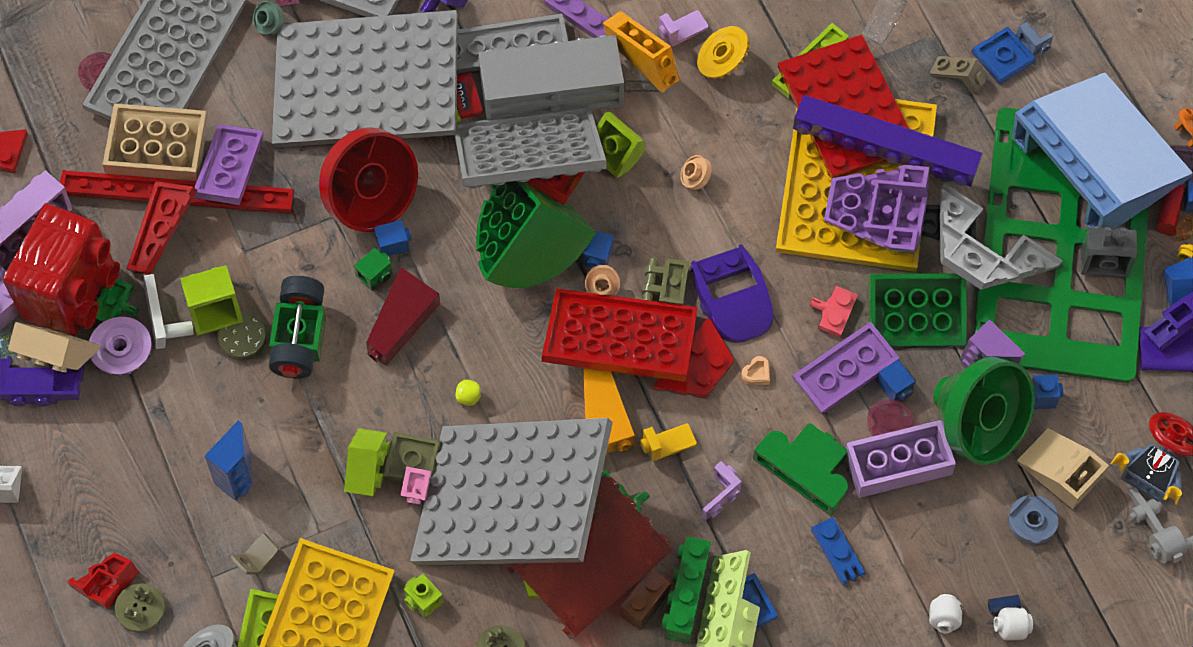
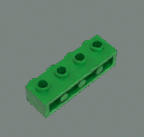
[662,536,711,644]

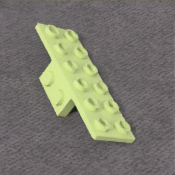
[696,550,760,647]

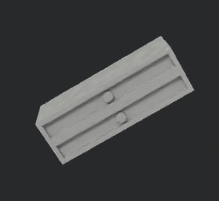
[478,35,624,120]

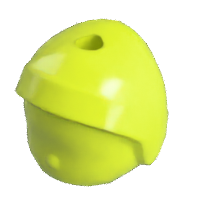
[455,379,481,406]

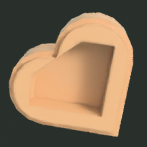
[741,356,770,385]

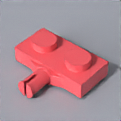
[809,286,858,338]

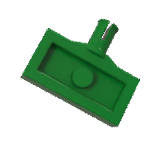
[95,279,139,324]

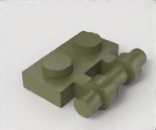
[642,258,689,305]

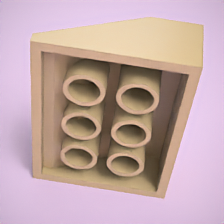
[102,103,207,181]

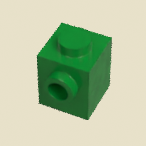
[354,248,392,291]

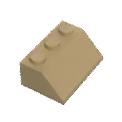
[8,322,100,372]

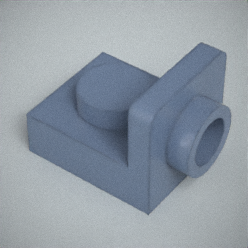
[1016,22,1054,56]

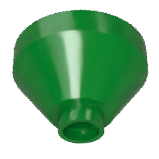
[933,356,1035,465]

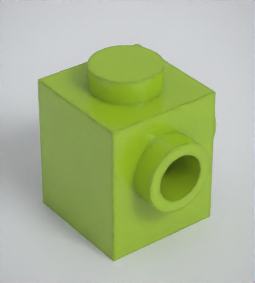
[404,573,444,618]

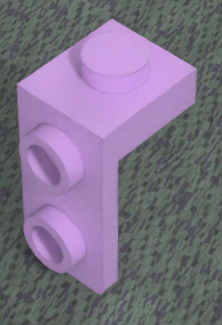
[657,10,708,47]
[702,461,742,521]

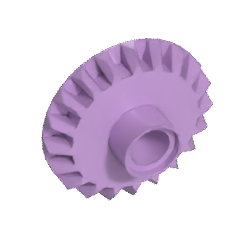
[89,317,152,376]

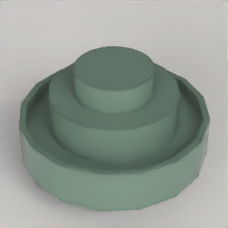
[253,1,284,35]

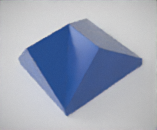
[1163,257,1193,306]

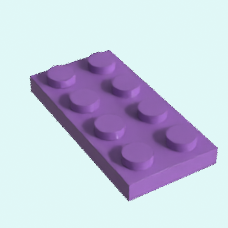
[194,124,264,205]
[793,322,900,415]

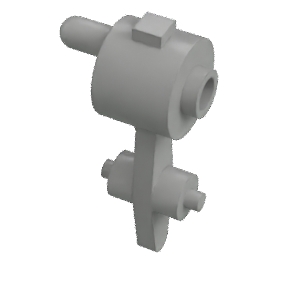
[1128,488,1193,564]

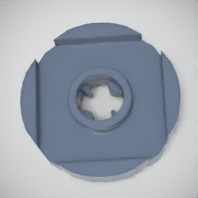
[1008,495,1059,546]

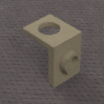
[230,533,280,575]

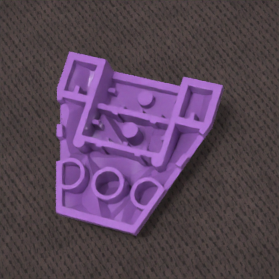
[824,165,930,253]

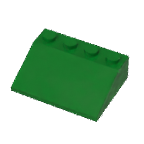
[868,273,966,346]

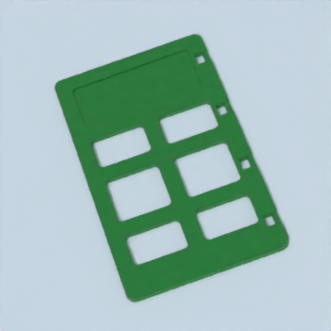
[974,107,1149,383]

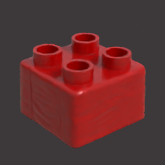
[3,203,120,336]

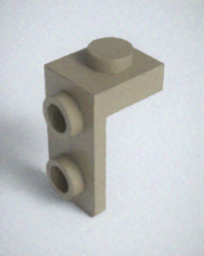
[930,56,987,94]

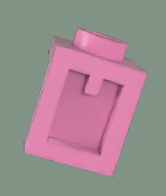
[401,466,432,505]

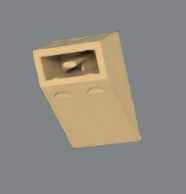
[1016,428,1109,509]

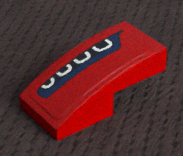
[457,73,483,119]

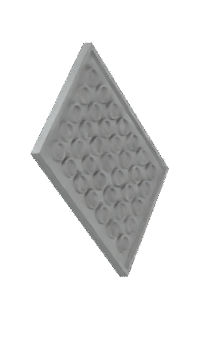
[272,10,458,148]
[410,418,613,565]

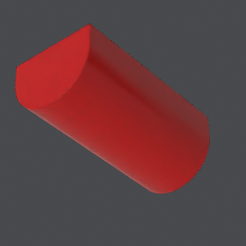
[1156,185,1185,236]

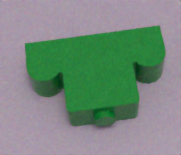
[753,423,848,516]

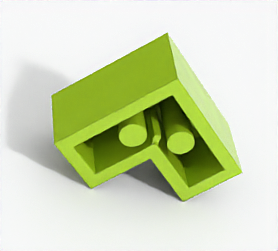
[344,428,390,496]

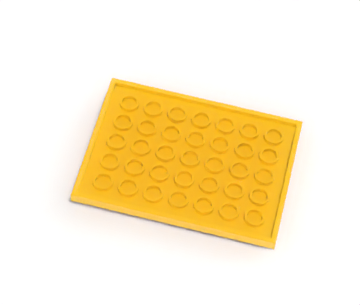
[775,99,937,272]

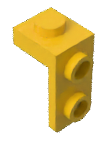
[640,423,696,462]

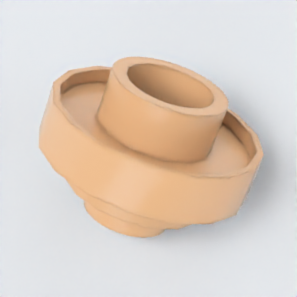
[681,155,712,190]
[585,265,620,296]

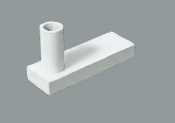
[144,274,193,349]

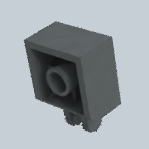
[1081,226,1137,277]

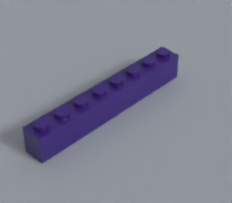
[793,95,982,187]

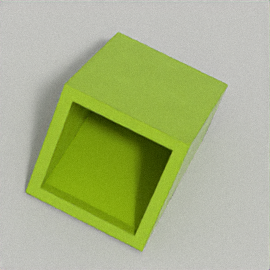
[180,265,243,336]

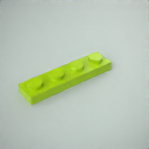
[772,23,849,98]

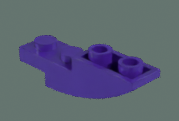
[1144,292,1193,351]

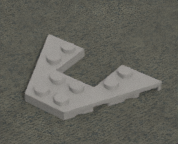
[940,183,1063,290]

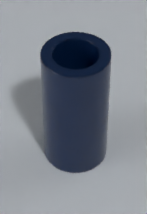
[988,595,1021,614]

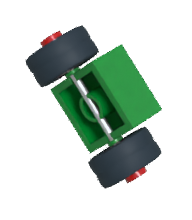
[269,276,326,379]

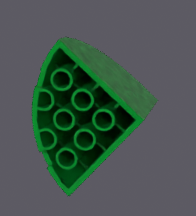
[476,181,596,288]

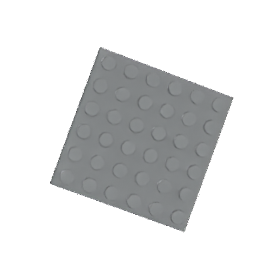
[455,106,607,189]

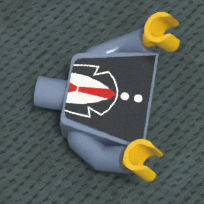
[1110,444,1182,505]

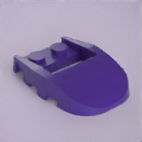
[690,244,774,343]

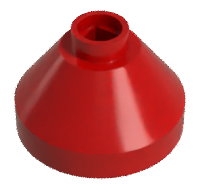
[319,127,418,232]

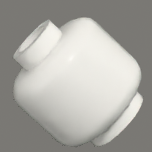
[929,594,963,634]
[994,608,1033,641]

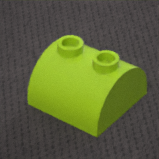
[596,112,646,178]

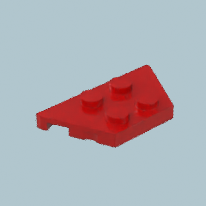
[653,318,734,399]

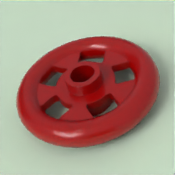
[1149,412,1193,456]

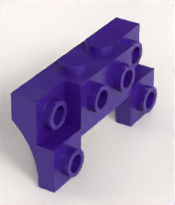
[0,356,84,407]

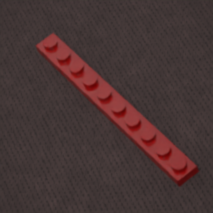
[60,170,295,214]

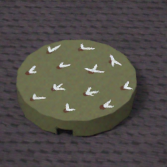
[218,314,266,360]

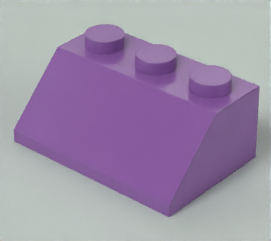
[960,319,1025,368]

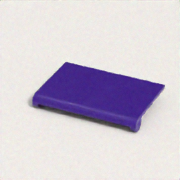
[1139,326,1193,372]

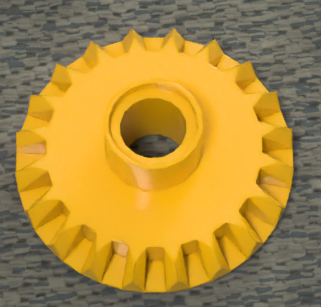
[697,26,750,80]

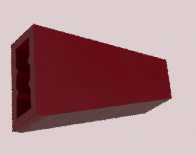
[366,268,440,366]

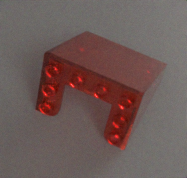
[503,474,673,639]

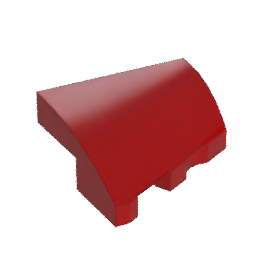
[67,553,140,610]

